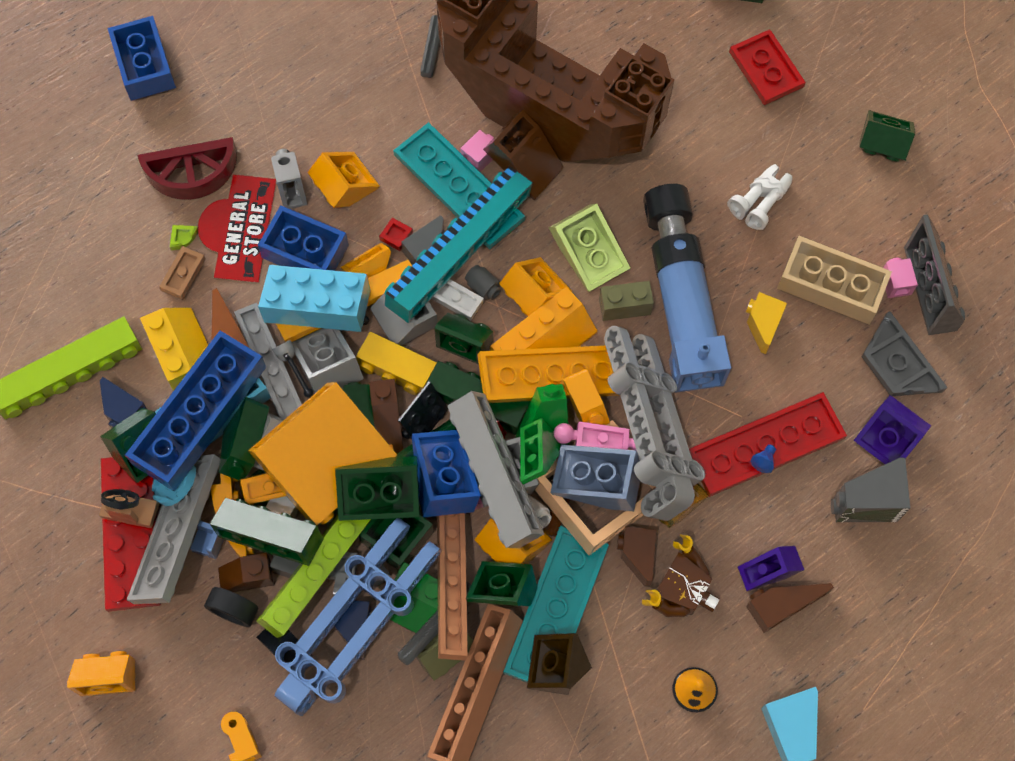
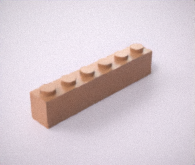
[427,604,523,761]

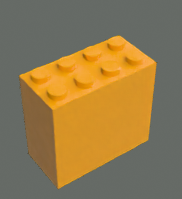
[248,382,397,525]

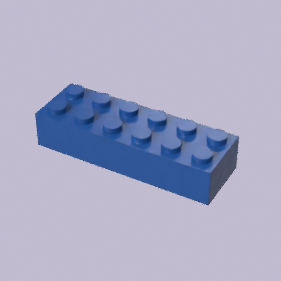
[125,330,266,491]

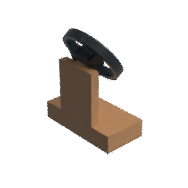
[99,489,159,528]

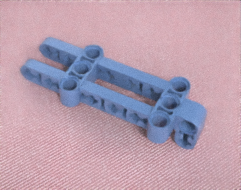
[275,518,441,716]

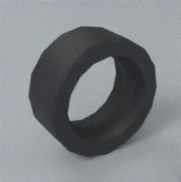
[204,587,259,627]

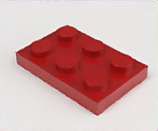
[729,29,806,105]

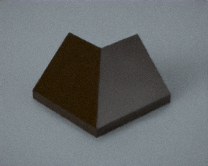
[527,633,592,695]

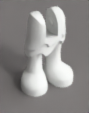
[727,164,793,230]

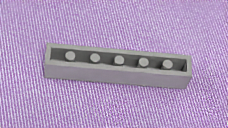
[447,391,544,548]

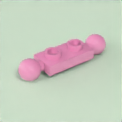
[554,422,637,451]

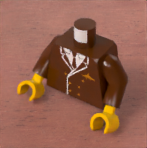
[642,534,720,617]

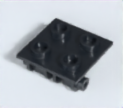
[398,381,448,440]

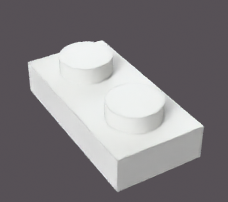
[431,279,484,321]

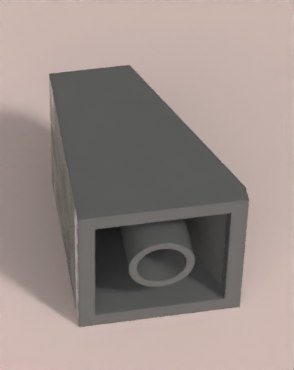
[831,458,910,522]

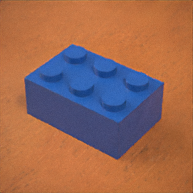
[107,16,176,101]
[258,205,349,271]

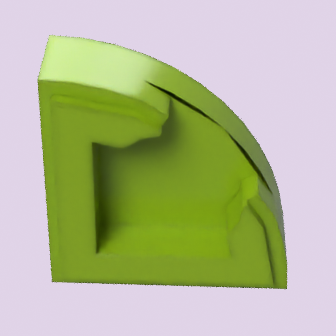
[170,225,198,250]

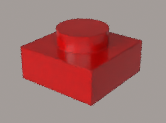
[379,217,413,251]

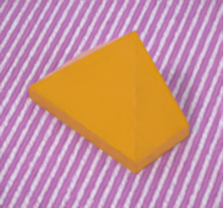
[340,243,391,278]

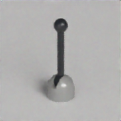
[272,340,313,398]

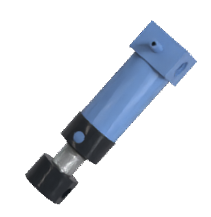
[643,184,731,393]

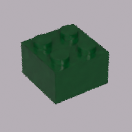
[359,515,434,571]

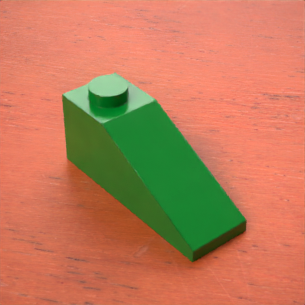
[520,418,559,485]

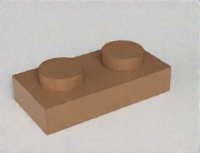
[159,246,206,300]

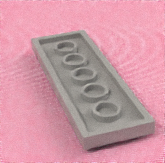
[127,454,220,604]

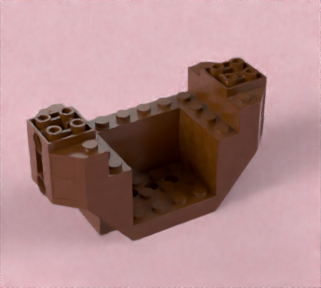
[437,0,675,162]

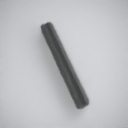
[398,581,472,665]

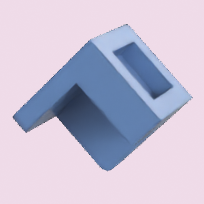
[190,521,224,559]

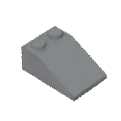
[292,328,364,394]

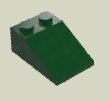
[335,456,420,521]

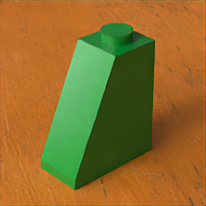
[515,384,569,450]

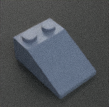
[550,445,640,512]

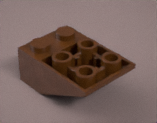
[483,110,563,200]

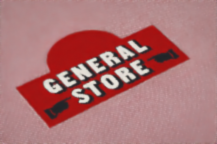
[198,174,276,283]

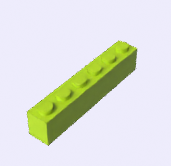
[0,316,142,420]
[256,515,371,638]

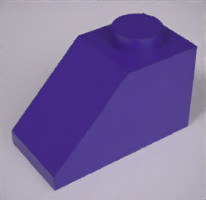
[738,546,804,591]

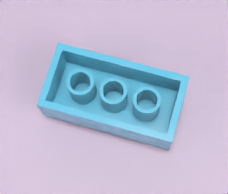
[258,265,371,332]

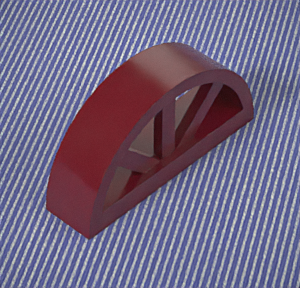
[138,137,237,200]

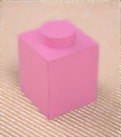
[460,130,494,172]
[883,258,918,298]

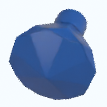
[750,445,776,473]

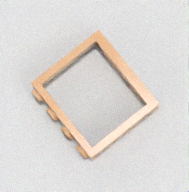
[535,420,656,556]

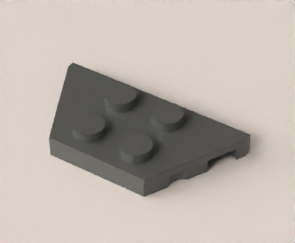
[861,311,948,396]

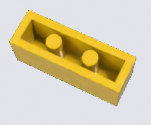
[356,332,437,395]

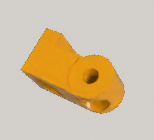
[221,712,262,761]

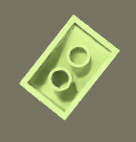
[549,204,630,292]

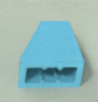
[761,687,818,761]

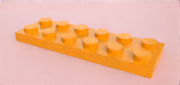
[477,345,620,403]

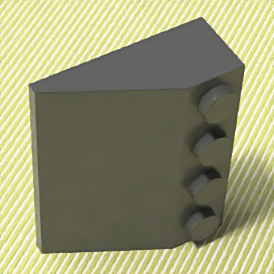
[904,214,965,335]

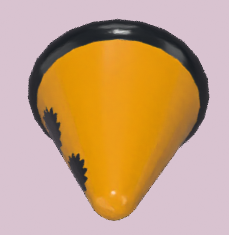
[672,667,718,713]

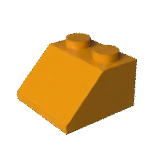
[307,152,380,208]
[499,257,572,316]
[474,518,552,564]
[67,651,135,696]

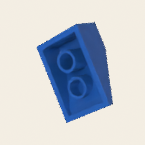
[412,430,481,517]

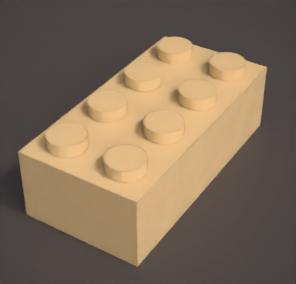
[777,236,892,325]

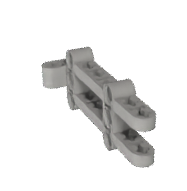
[604,326,705,521]

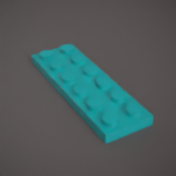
[393,122,525,250]
[503,526,609,683]

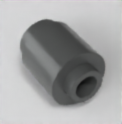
[465,265,501,301]

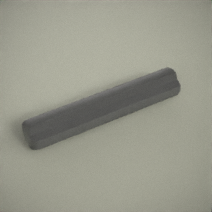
[420,15,440,78]

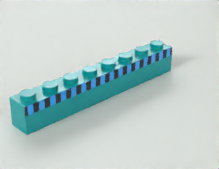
[384,166,532,323]

